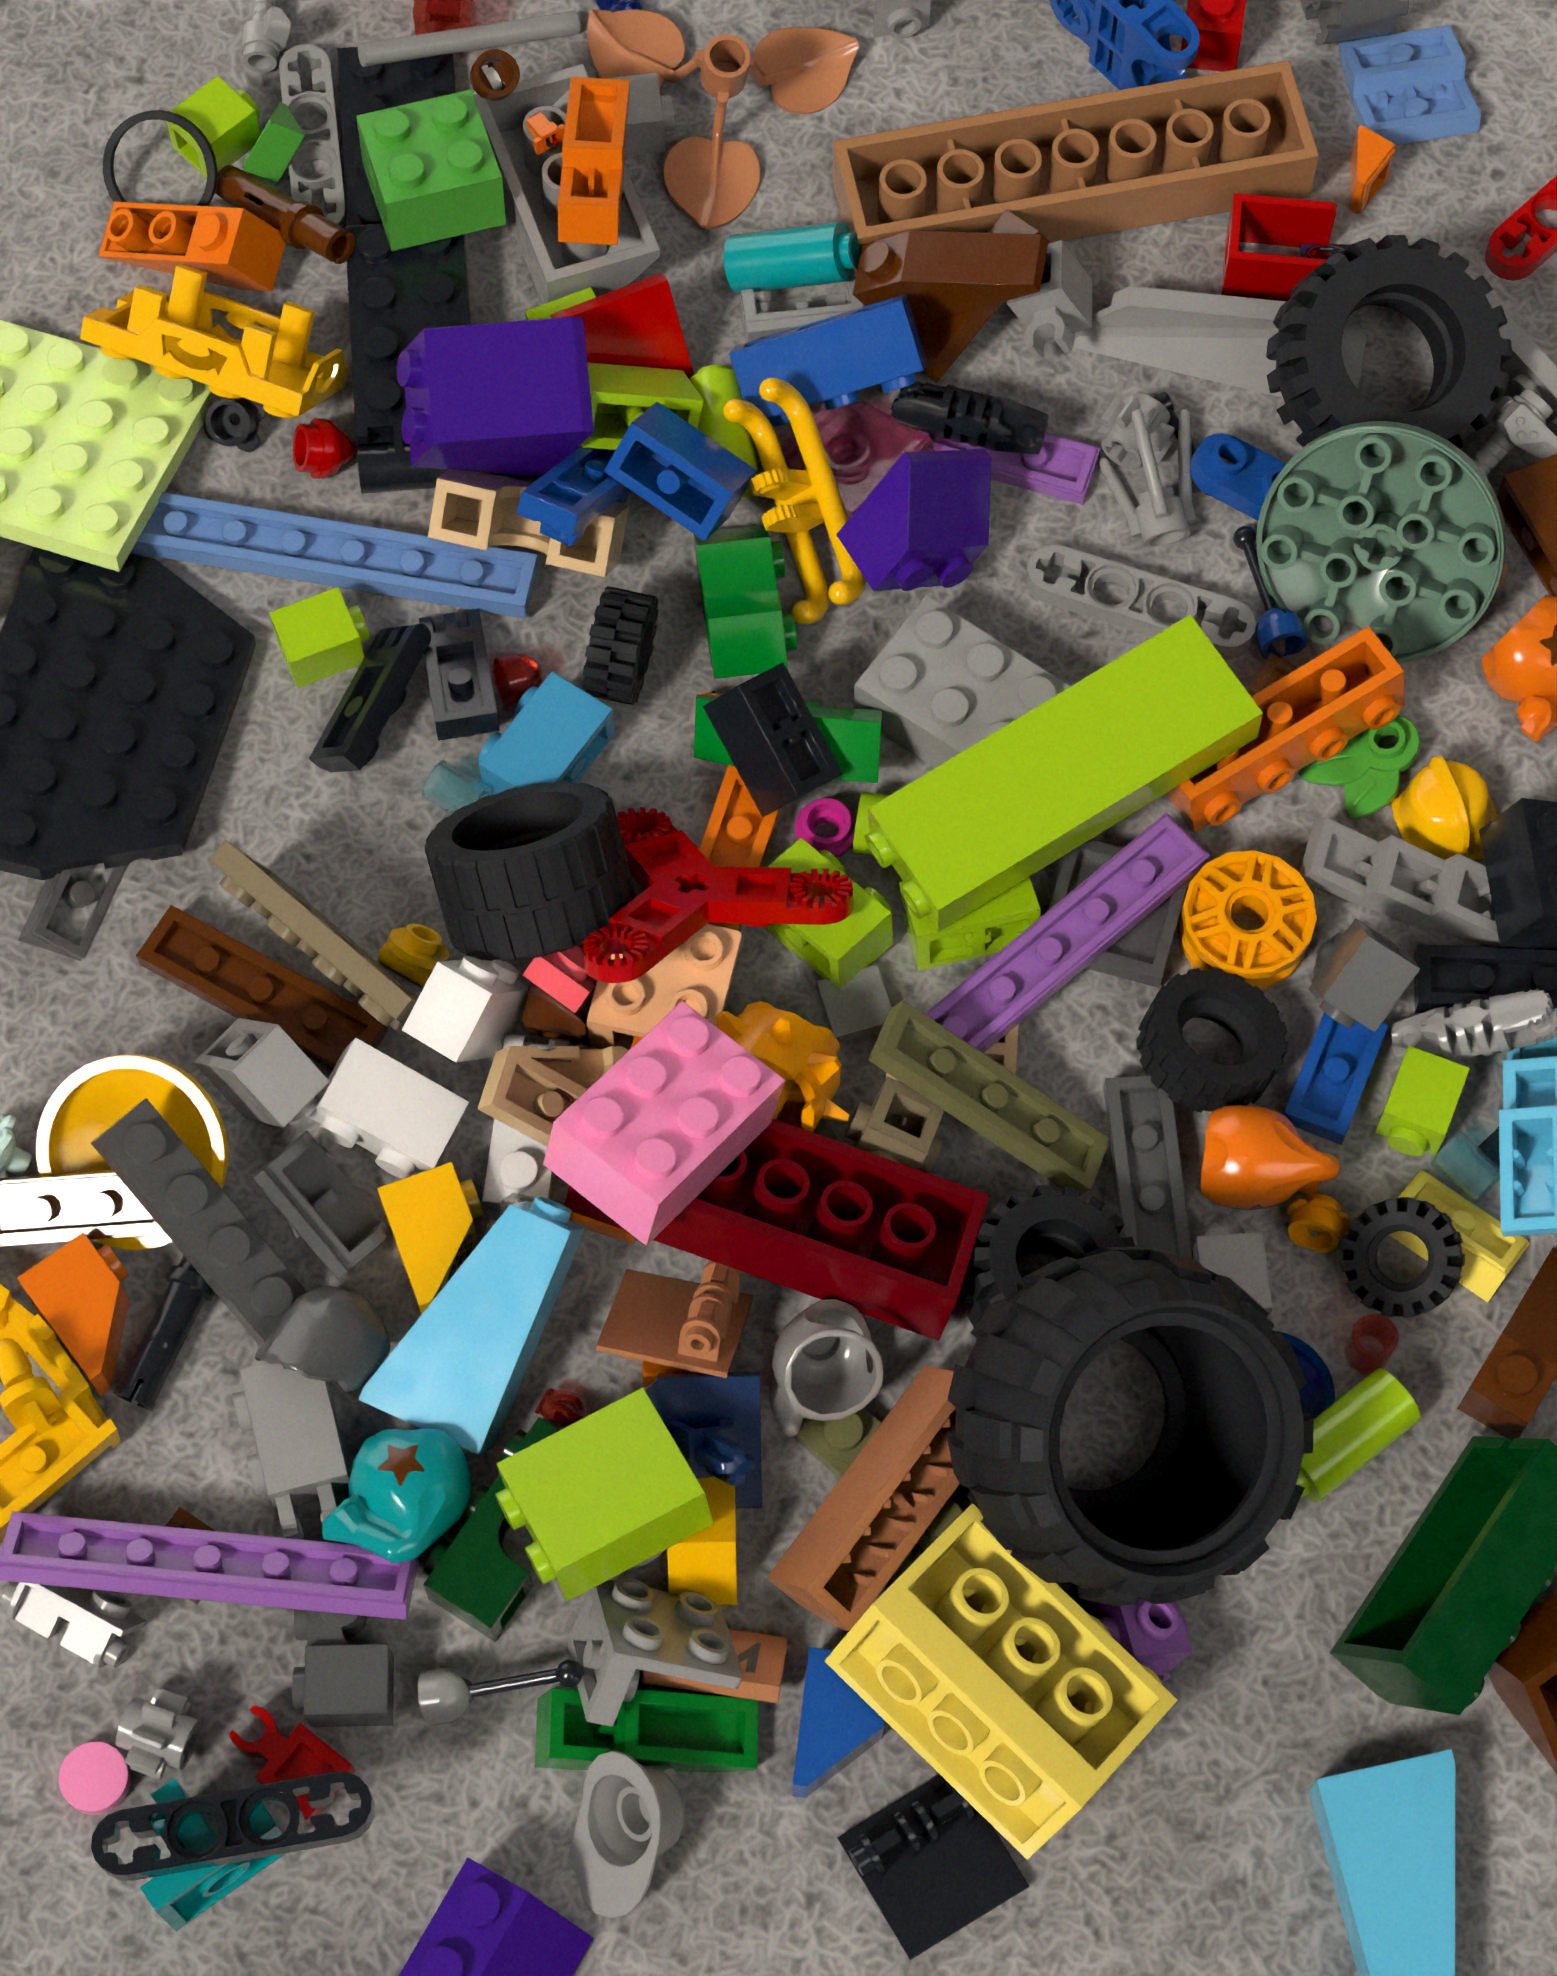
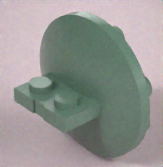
[1256,421,1506,663]

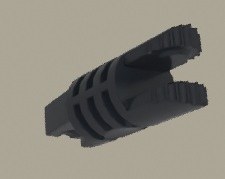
[890,381,1049,455]

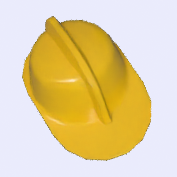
[1391,755,1498,860]

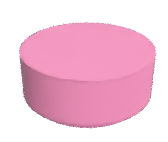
[59,1742,131,1815]

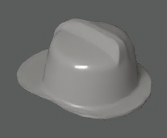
[571,1750,684,1919]

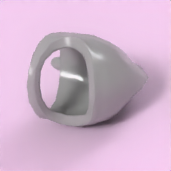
[769,1299,884,1437]

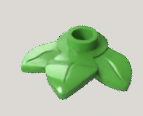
[1299,715,1421,820]

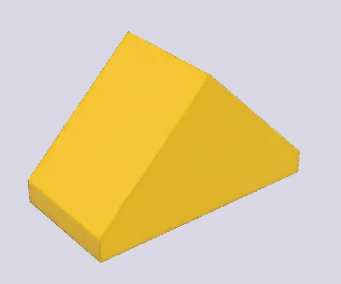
[667,1477,737,1605]

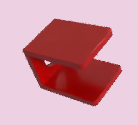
[1221,193,1337,302]

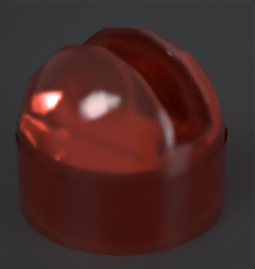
[493,654,542,706]

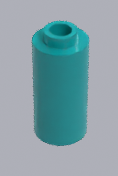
[724,222,861,294]

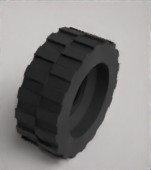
[1136,968,1288,1113]

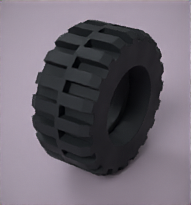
[1266,235,1512,449]

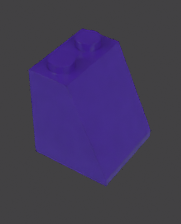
[397,317,594,477]

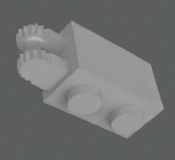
[232,1362,350,1542]

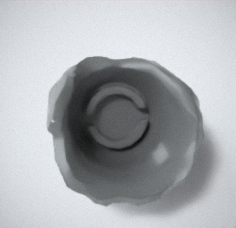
[255,1285,391,1392]

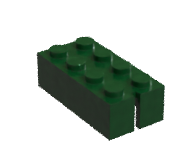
[1330,1436,1557,1715]

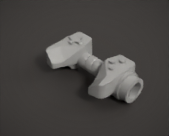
[241,0,291,72]
[1471,388,1557,480]

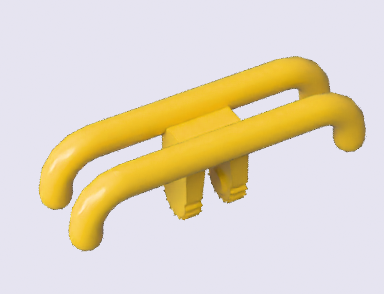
[723,377,866,625]

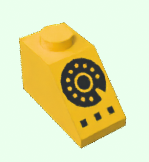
[377,1162,484,1315]

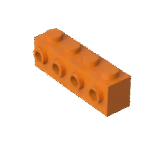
[1166,626,1405,834]

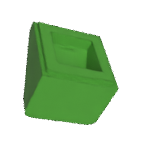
[242,102,305,182]

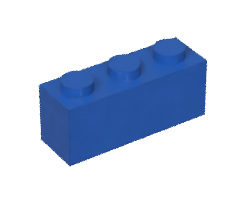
[729,293,927,427]

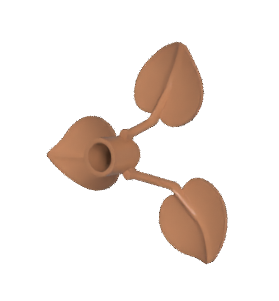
[587,9,859,230]

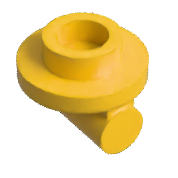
[377,923,450,988]

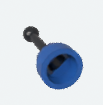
[1233,526,1309,660]

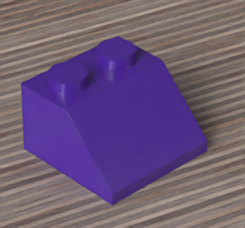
[836,449,992,591]
[399,1857,594,1976]

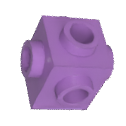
[1080,1599,1192,1683]

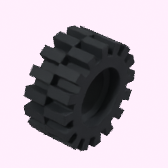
[583,586,659,705]
[1340,1197,1465,1318]

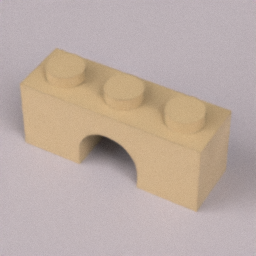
[428,470,630,577]

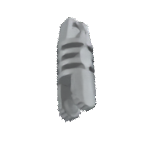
[1391,989,1557,1065]

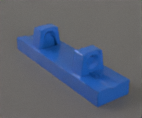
[516,447,631,546]

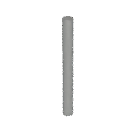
[358,11,581,67]

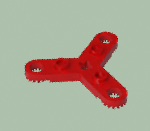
[583,807,854,983]

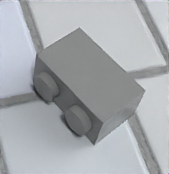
[193,1018,330,1128]

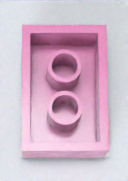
[543,1001,785,1246]

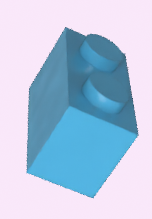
[478,671,615,795]

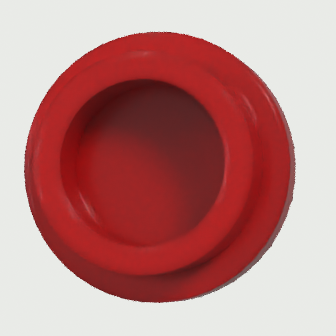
[293,418,357,479]

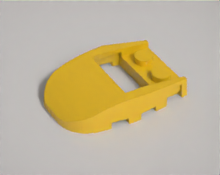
[0,1284,121,1545]

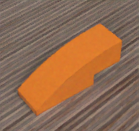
[558,77,630,245]

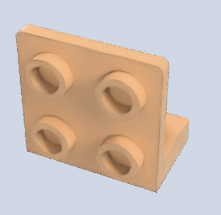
[587,924,742,1049]

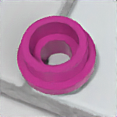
[795,798,856,858]

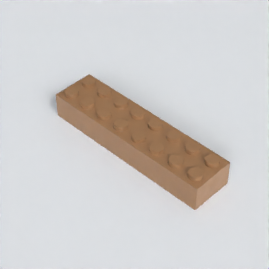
[832,60,1319,274]

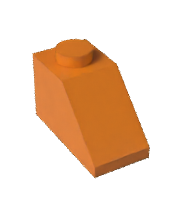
[17,1232,130,1397]

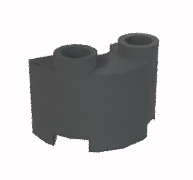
[1300,0,1409,45]

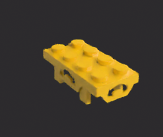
[80,263,350,418]

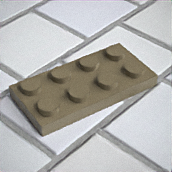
[209,840,419,1038]

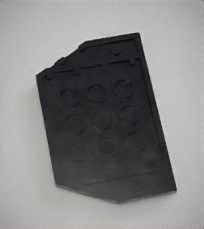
[0,547,256,880]

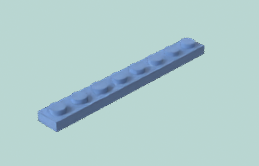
[131,492,539,619]

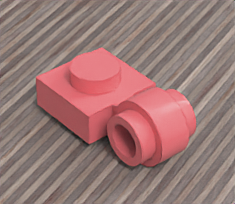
[523,945,596,1013]

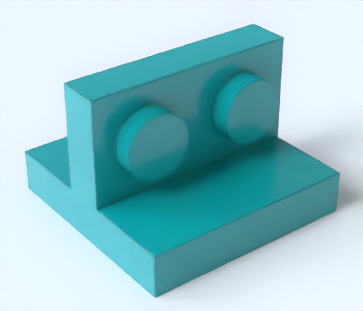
[140,1778,287,1931]

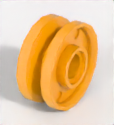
[1177,850,1317,990]

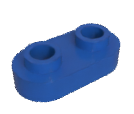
[1190,433,1286,521]

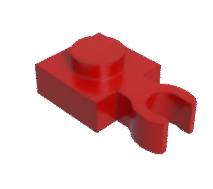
[229,1706,355,1825]

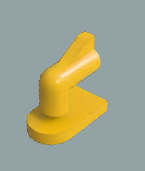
[0,1338,63,1435]

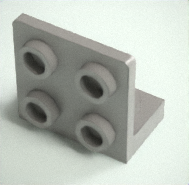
[566,1578,744,1727]

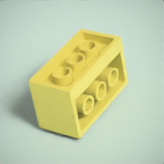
[824,1503,1178,1860]

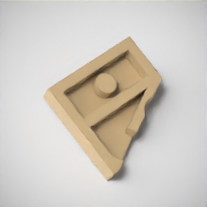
[478,1046,629,1147]

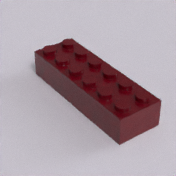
[564,1119,990,1341]

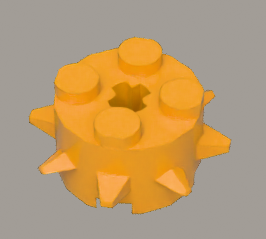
[716,1001,850,1133]

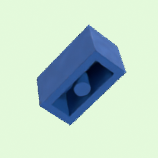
[604,402,757,541]

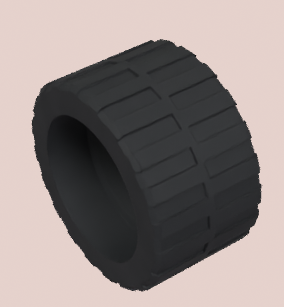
[424,781,636,961]

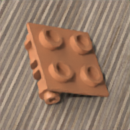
[596,1261,754,1378]

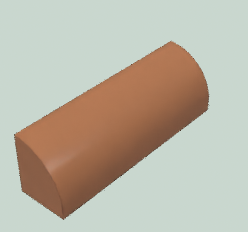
[767,1365,960,1631]

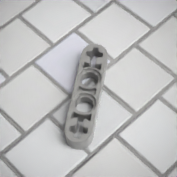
[279,44,347,229]
[1025,544,1256,659]

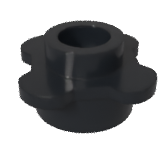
[204,393,267,452]

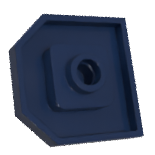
[644,1372,762,1508]

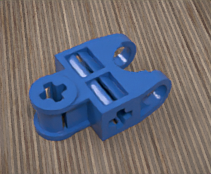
[1049,0,1200,90]

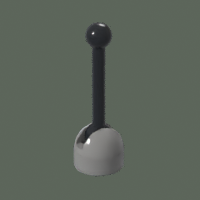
[418,1659,584,1726]

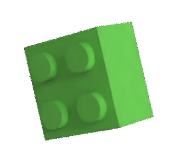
[356,90,506,251]

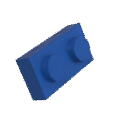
[1283,1012,1388,1145]

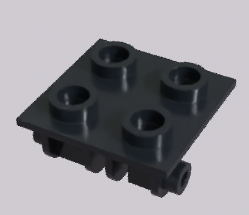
[837,1775,1029,1960]

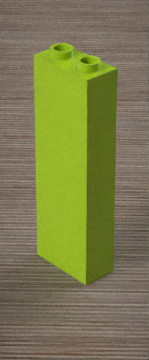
[865,614,1263,932]

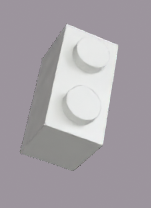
[402,956,529,1063]
[308,1038,469,1179]

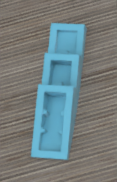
[1499,1008,1557,1237]

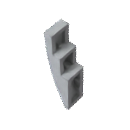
[1300,817,1528,949]

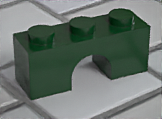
[423,1417,560,1642]

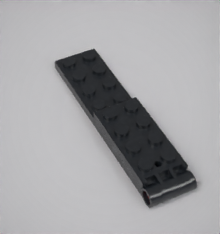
[337,47,471,494]

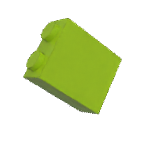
[495,1387,714,1602]

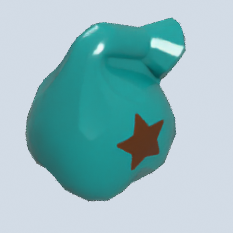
[322,1429,471,1564]

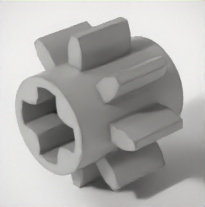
[1097,393,1175,469]
[116,1687,201,1780]

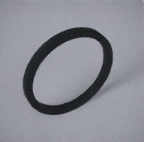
[103,110,218,206]

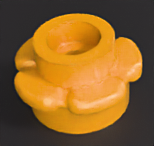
[1287,1194,1351,1253]

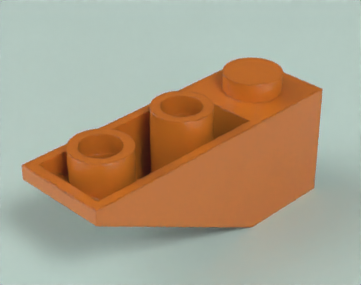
[98,201,286,292]

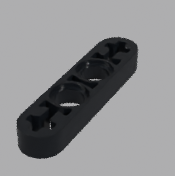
[91,1772,375,1881]

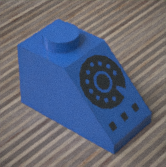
[792,1647,885,1798]

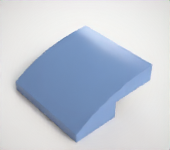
[1338,25,1481,145]

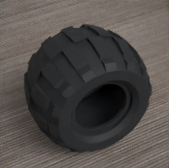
[947,1247,1314,1606]

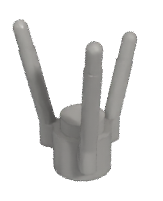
[1098,409,1197,548]

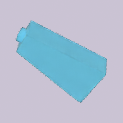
[358,1196,586,1455]
[1309,1749,1456,1976]

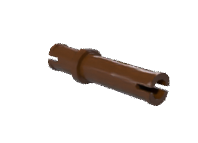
[215,165,355,264]

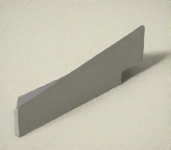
[1074,286,1367,398]

